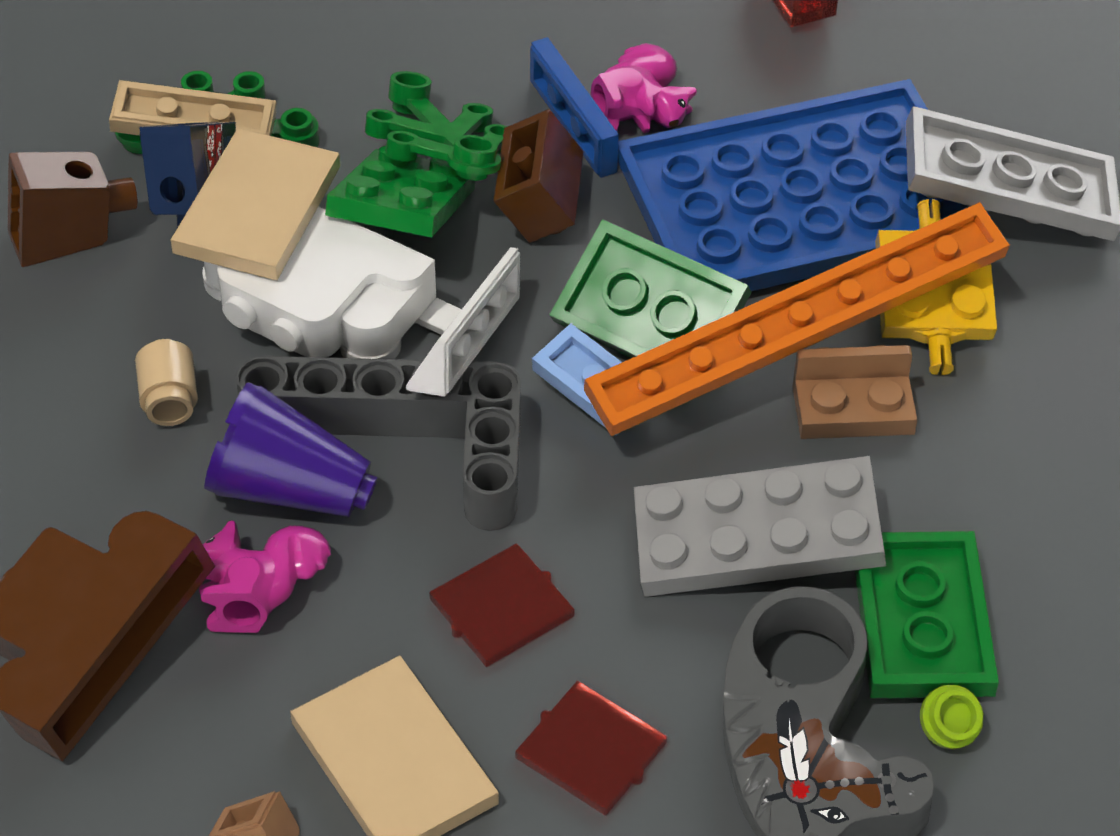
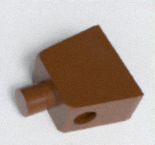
[8,152,138,267]

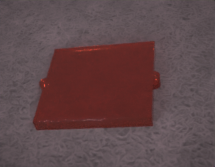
[429,543,575,667]
[515,681,667,816]

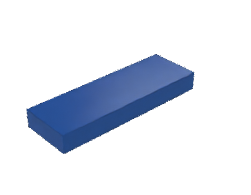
[530,37,619,178]

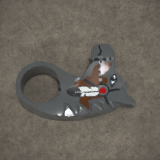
[723,587,934,836]

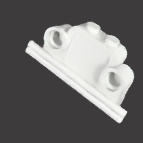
[202,206,462,359]

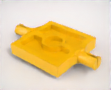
[875,199,997,375]

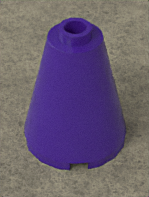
[204,382,378,517]

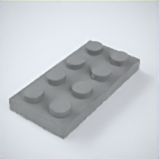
[906,106,1120,241]
[634,456,886,597]

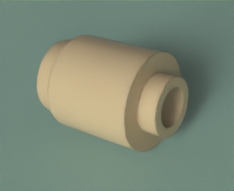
[135,339,198,426]

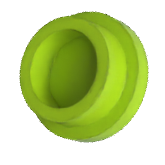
[920,685,983,749]

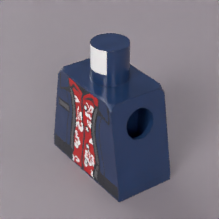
[139,122,236,228]

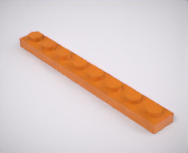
[584,202,1010,436]

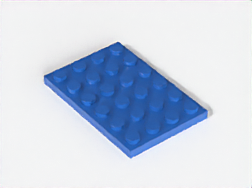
[618,79,994,291]

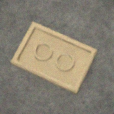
[171,128,340,280]
[290,655,499,836]

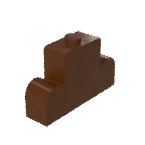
[0,511,215,762]

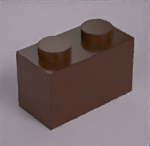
[494,109,584,243]

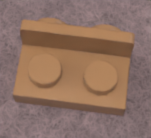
[792,345,917,439]

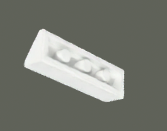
[406,247,520,397]

